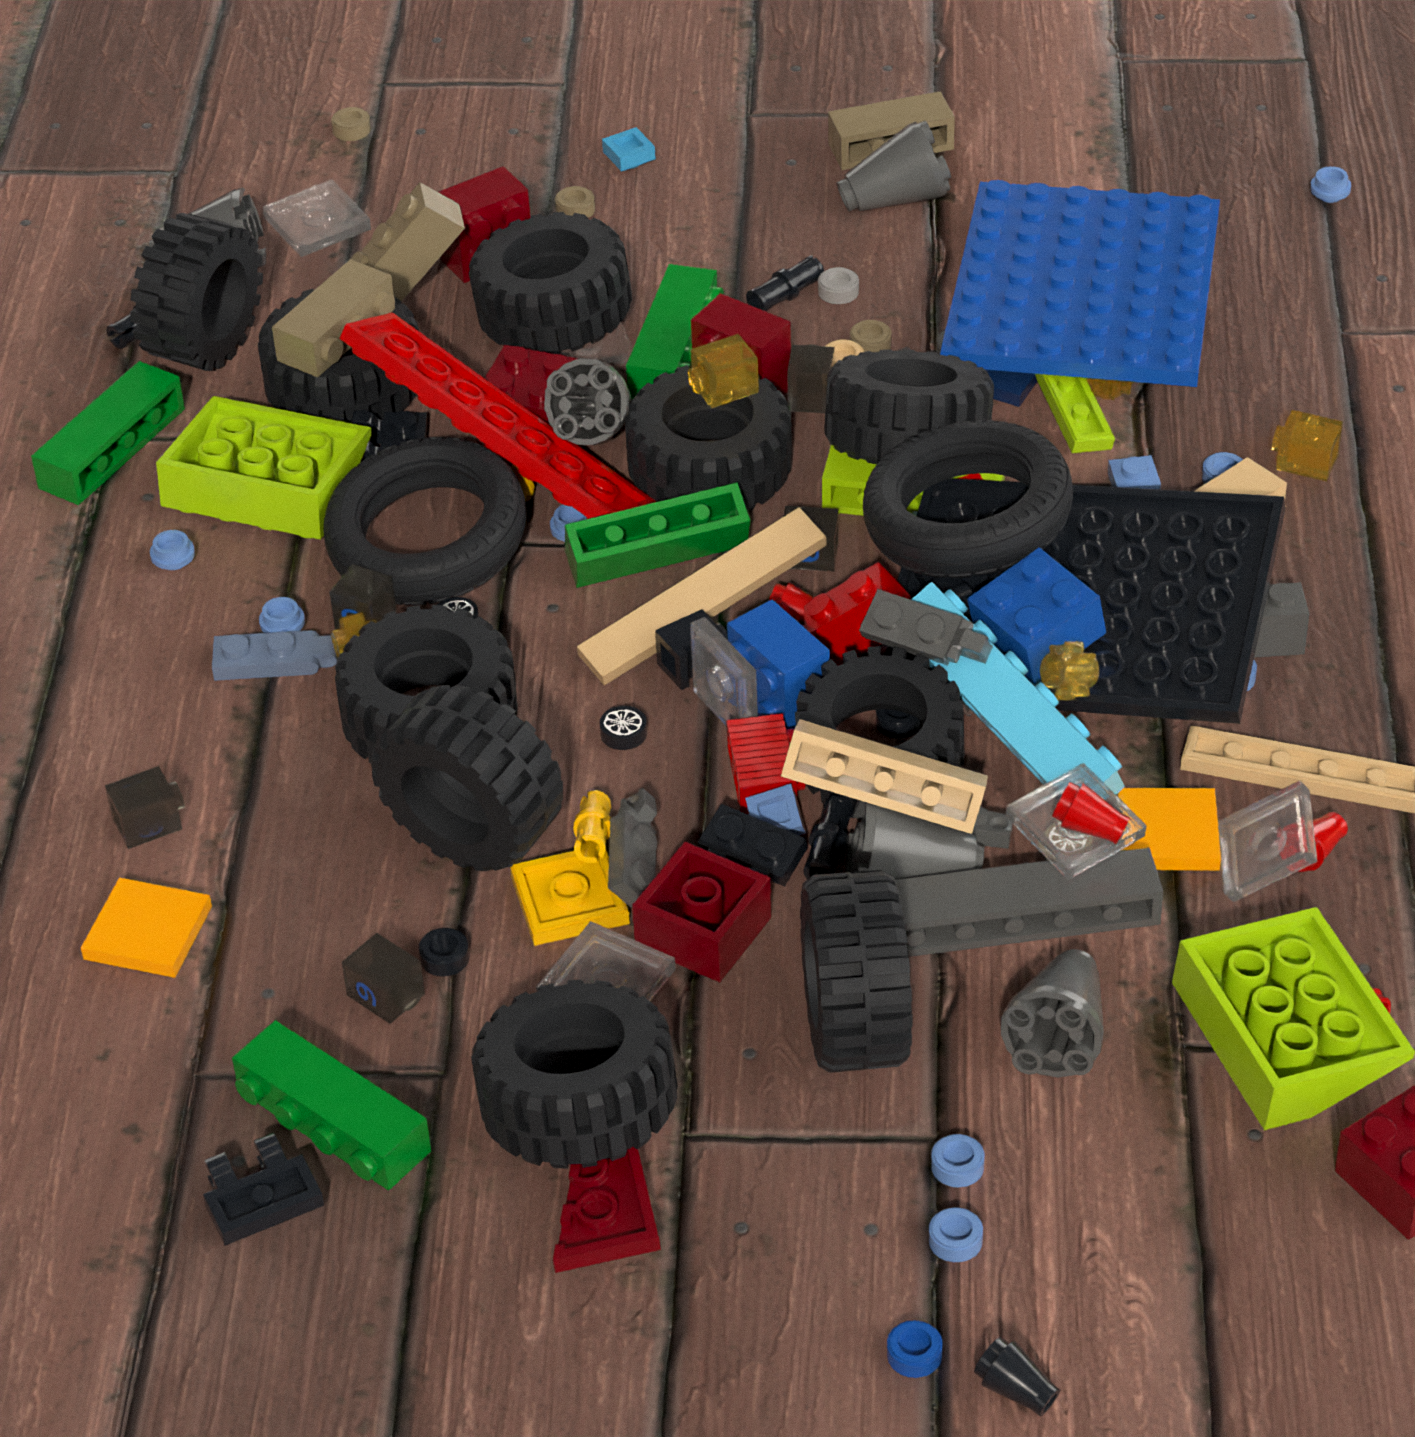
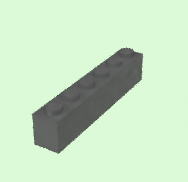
[895,848,1163,957]

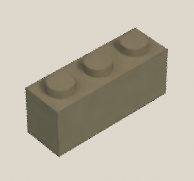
[828,91,955,170]
[351,182,465,302]
[272,259,395,377]

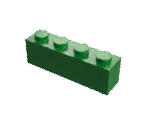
[626,264,723,399]
[31,361,185,506]
[564,483,750,588]
[232,1020,431,1191]

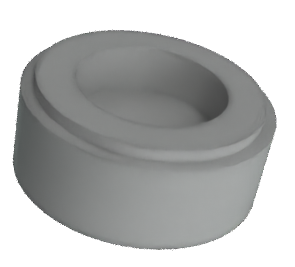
[818,267,859,304]

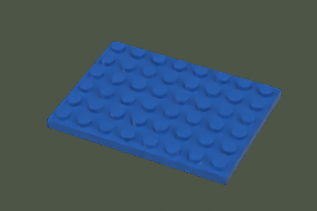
[940,180,1220,387]

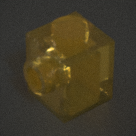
[687,334,759,408]
[1272,410,1343,481]

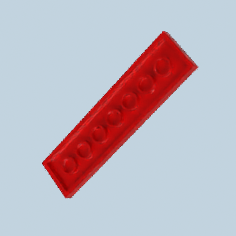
[339,312,656,519]

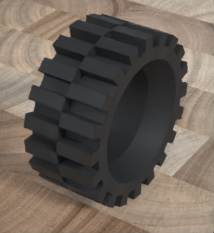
[130,213,263,371]
[795,646,965,818]

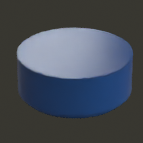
[887,1320,943,1378]

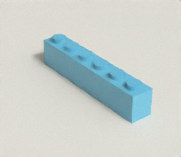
[911,582,1125,802]

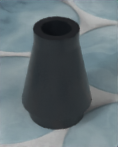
[974,1337,1061,1417]

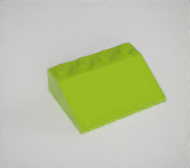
[156,396,371,540]
[1172,907,1415,1130]

